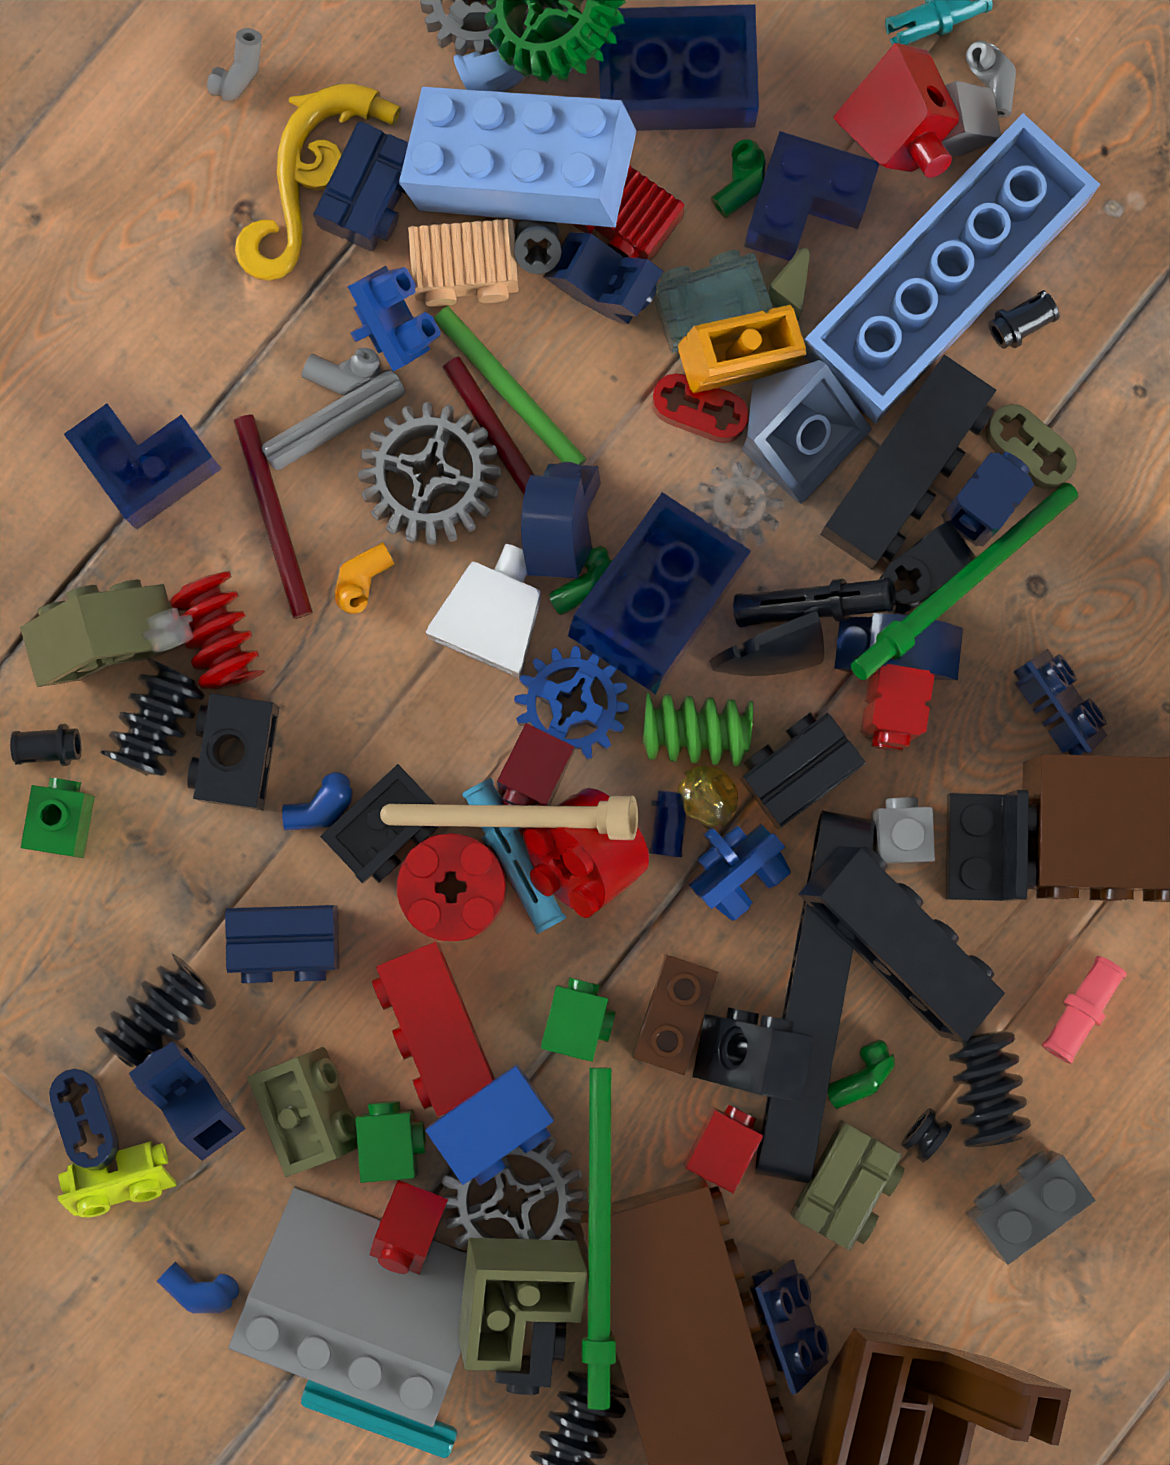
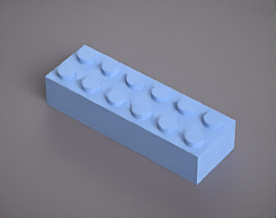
[804,113,1101,424]

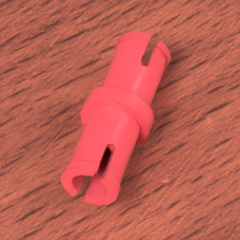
[1041,956,1127,1064]

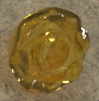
[678,766,738,829]

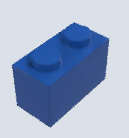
[425,1064,555,1186]

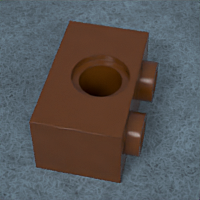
[632,955,718,1075]

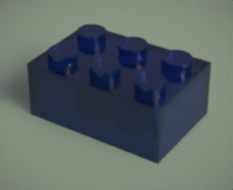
[598,4,759,131]
[567,492,751,695]

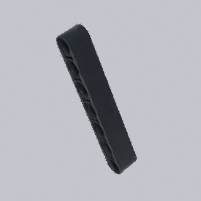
[755,810,875,1184]

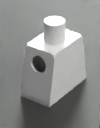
[426,544,541,679]

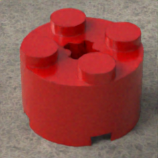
[524,788,649,918]
[397,833,507,941]

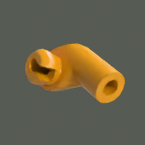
[334,542,395,614]

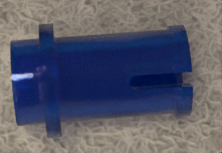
[649,790,693,858]

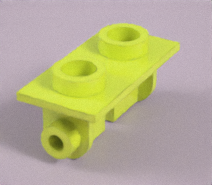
[58,1141,177,1218]

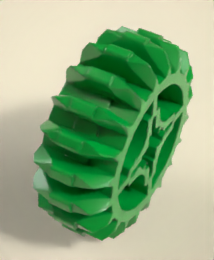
[484,0,627,83]

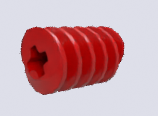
[170,571,265,690]

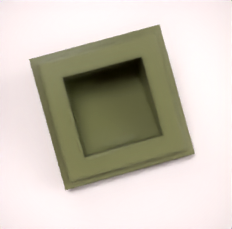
[768,247,810,321]

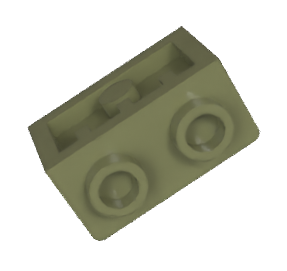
[247,1047,358,1178]

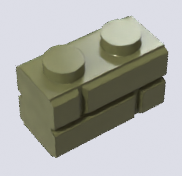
[790,1120,904,1251]

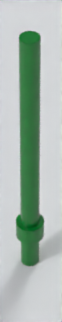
[851,482,1078,680]
[582,1067,616,1410]

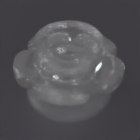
[142,608,194,652]

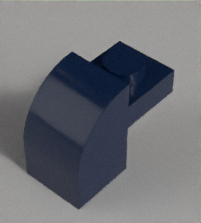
[543,232,663,324]
[521,462,601,578]
[834,613,963,680]
[128,1041,246,1161]

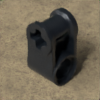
[879,520,976,613]

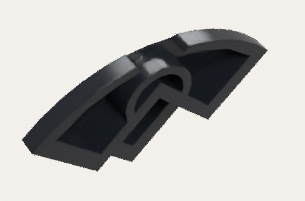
[710,611,824,676]

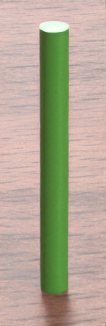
[434,306,587,465]

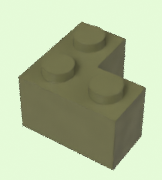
[20,579,181,687]
[458,1238,587,1371]

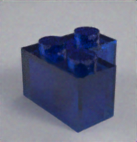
[744,131,879,261]
[64,403,222,530]

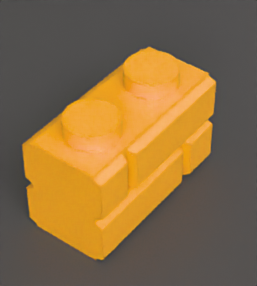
[678,305,806,393]

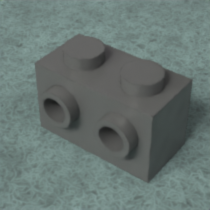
[966,1150,1096,1265]

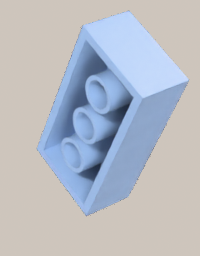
[399,87,637,227]

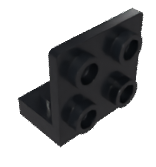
[945,790,1037,901]

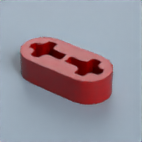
[652,373,749,443]

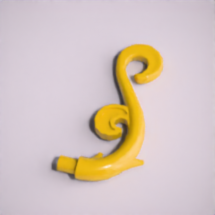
[235,83,401,281]

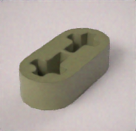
[985,404,1077,489]

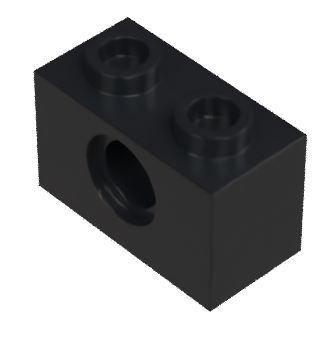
[187,693,280,811]
[692,1007,814,1102]

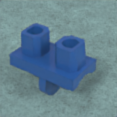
[347,266,441,371]
[689,824,791,921]

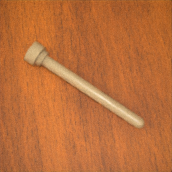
[380,796,638,840]

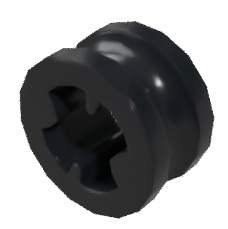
[901,1108,952,1163]

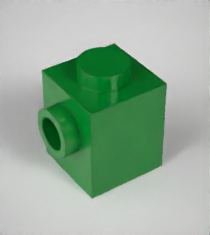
[20,777,95,858]
[540,977,616,1062]
[356,1101,426,1183]

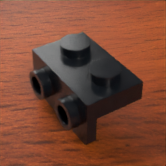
[320,764,440,884]
[495,1322,567,1395]

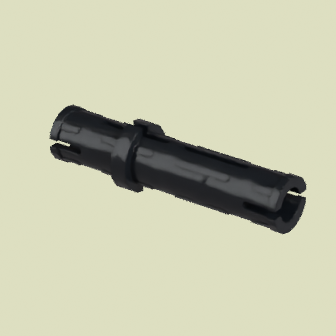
[733,577,896,627]

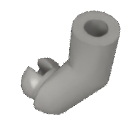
[207,28,262,101]
[966,41,1016,118]
[302,348,380,395]

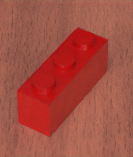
[372,942,495,1117]

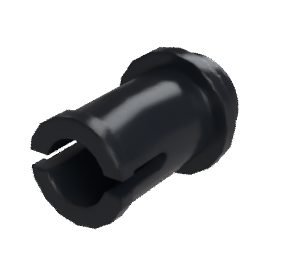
[989,290,1060,349]
[10,724,82,766]

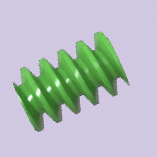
[643,693,753,767]

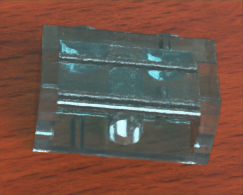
[653,250,773,353]

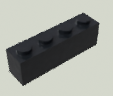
[820,354,997,570]
[798,846,1005,1042]

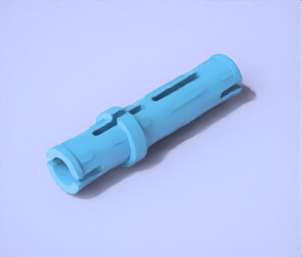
[462,778,567,934]

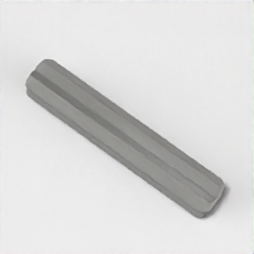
[262,370,405,470]

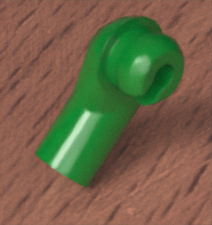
[711,139,766,218]
[549,546,616,615]
[827,1039,895,1109]

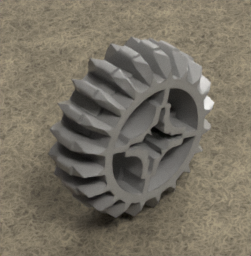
[358,403,501,545]
[442,1135,586,1248]

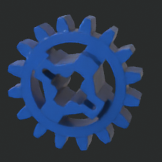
[514,646,629,760]

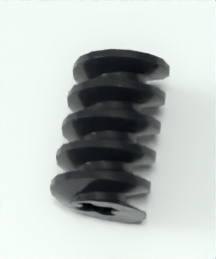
[100,658,205,776]
[95,954,216,1067]
[949,1031,1031,1147]
[530,1371,629,1465]

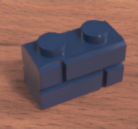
[313,121,408,252]
[941,452,1034,546]
[225,905,339,983]

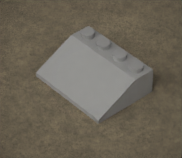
[228,1186,467,1427]

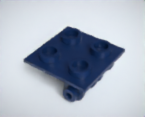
[1014,649,1107,755]
[750,1259,829,1395]

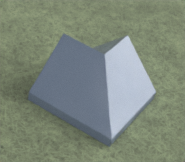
[742,360,872,504]

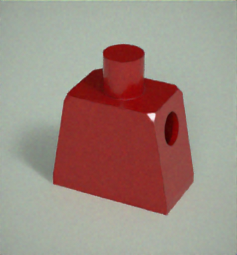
[833,43,959,178]

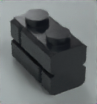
[740,712,866,829]

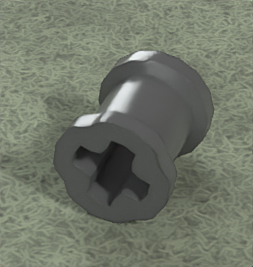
[514,219,561,274]

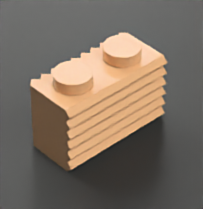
[408,219,519,307]

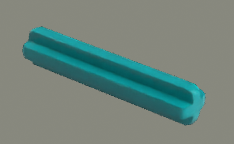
[301,1380,457,1458]

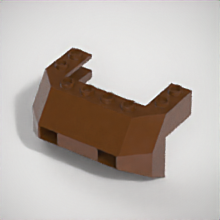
[806,1328,1071,1465]

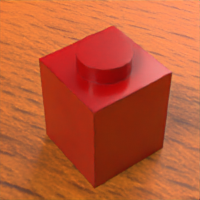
[683,1104,763,1194]
[369,1180,448,1275]

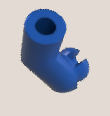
[282,772,353,831]
[156,1261,240,1314]

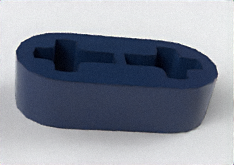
[49,1069,119,1171]

